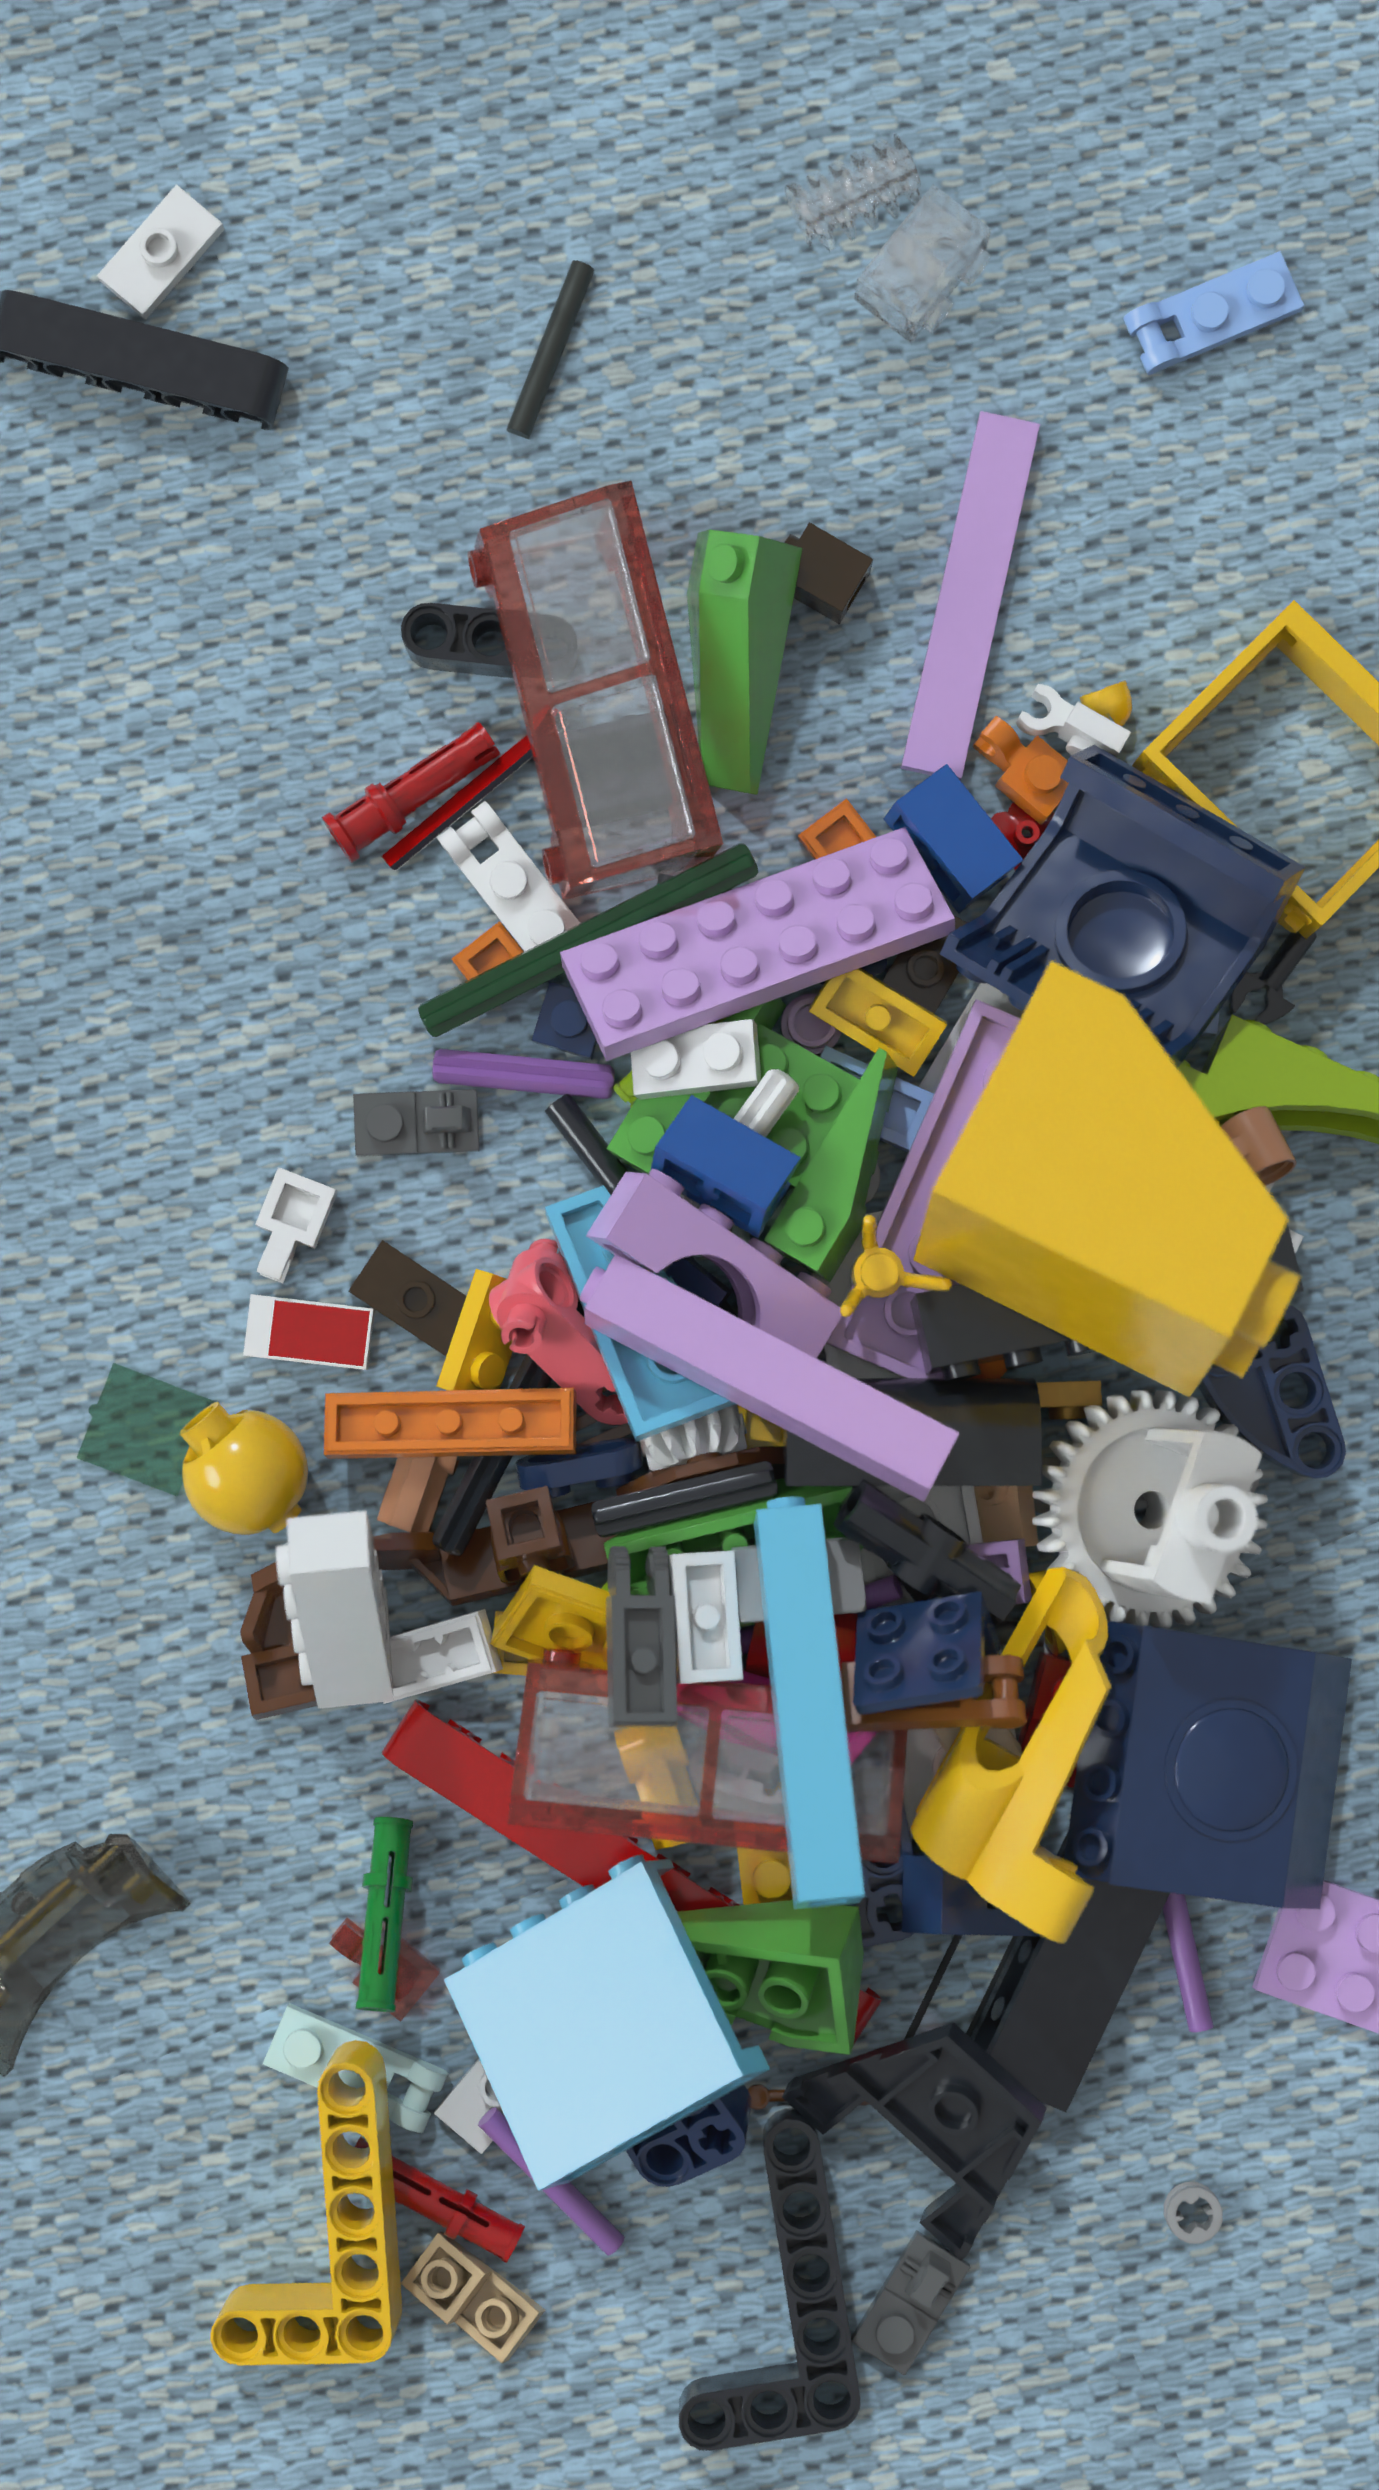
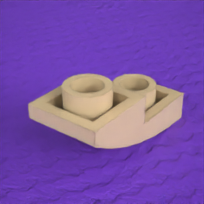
[401,2232,546,2363]

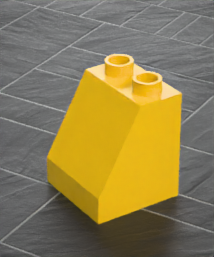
[914,961,1300,1398]

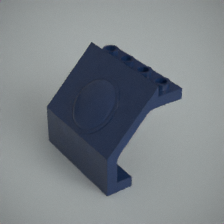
[940,745,1306,1068]
[1064,1621,1352,1909]

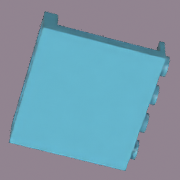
[444,1855,770,2191]

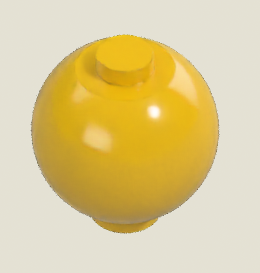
[180,1402,308,1535]

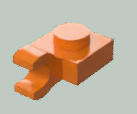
[973,716,1069,825]

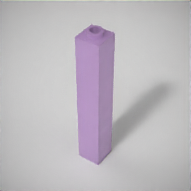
[579,1254,959,1502]

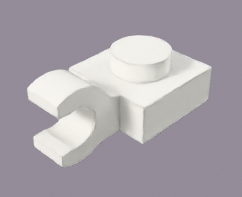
[1016,684,1131,757]
[255,1167,338,1283]

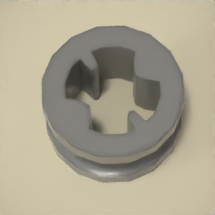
[1164,2182,1223,2244]

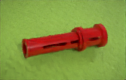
[321,722,500,863]

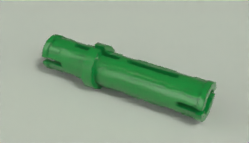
[355,1817,413,2012]

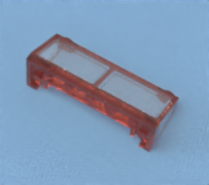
[468,481,723,900]
[508,1648,908,1863]

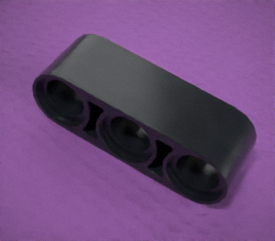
[401,603,581,682]

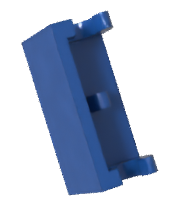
[883,764,1023,914]
[651,1095,801,1238]

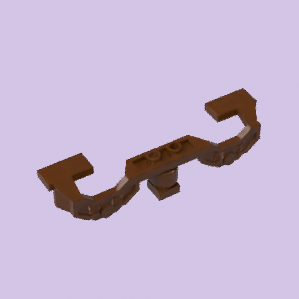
[240,1446,783,1720]

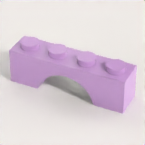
[586,1169,842,1358]

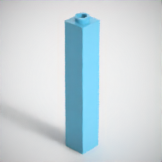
[754,1497,865,1909]

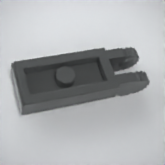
[606,1546,677,1728]

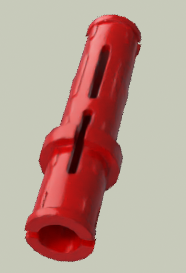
[355,2137,525,2263]

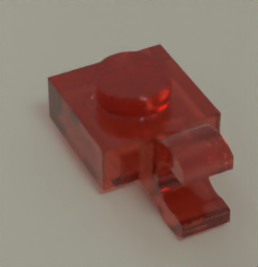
[329,1917,441,2022]

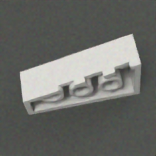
[276,1511,394,1709]

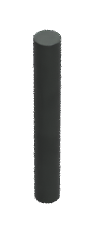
[506,260,595,439]

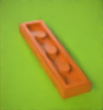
[324,1388,576,1459]

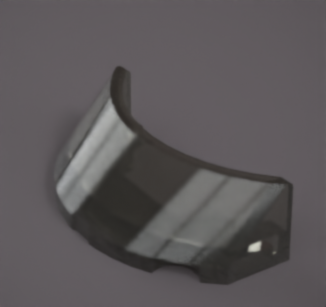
[0,1834,192,2077]

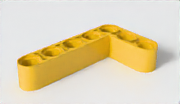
[210,2040,402,2365]

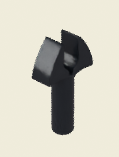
[1229,932,1317,1025]

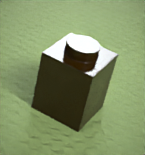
[784,522,873,625]

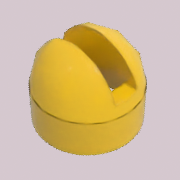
[1079,680,1133,726]

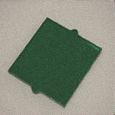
[77,1363,215,1496]

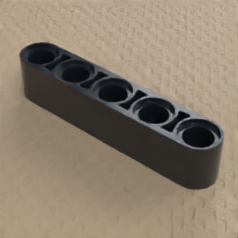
[0,290,289,430]

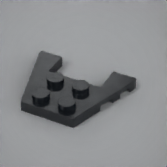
[782,2022,1047,2260]

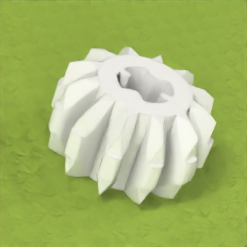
[640,1404,747,1471]

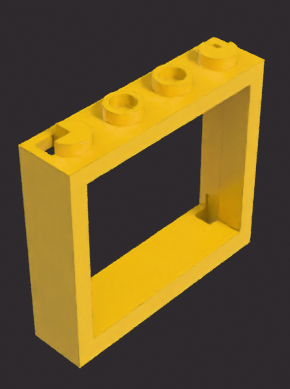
[1132,600,1379,939]

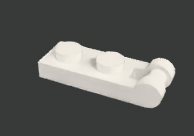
[437,801,580,952]

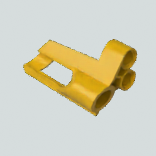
[911,1567,1111,1943]

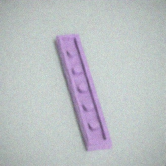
[901,411,1040,781]

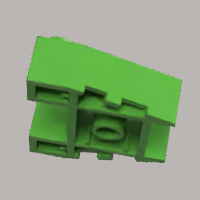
[607,998,898,1283]

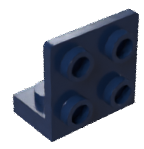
[853,1591,1000,1715]

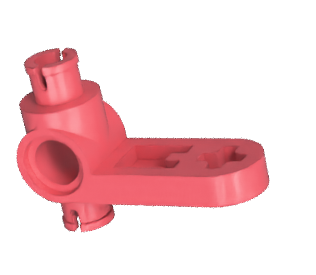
[489,1239,628,1425]

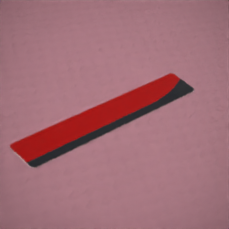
[381,708,572,871]

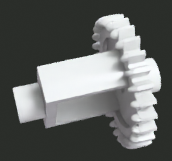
[1032,1390,1268,1629]

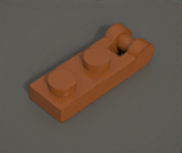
[841,1655,1027,1732]

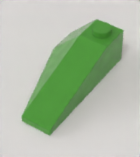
[687,530,803,795]
[677,1900,864,2055]

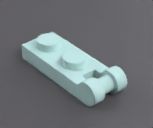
[263,2003,448,2133]

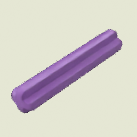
[432,1049,615,1099]

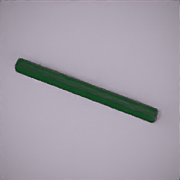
[418,843,759,1037]

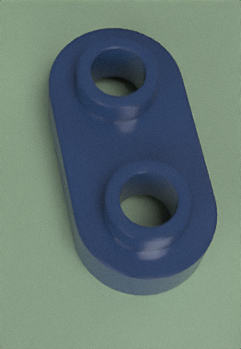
[515,1438,643,1498]

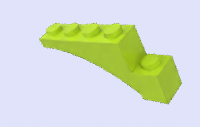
[1178,1015,1379,1144]

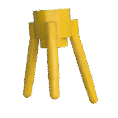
[840,1215,952,1317]

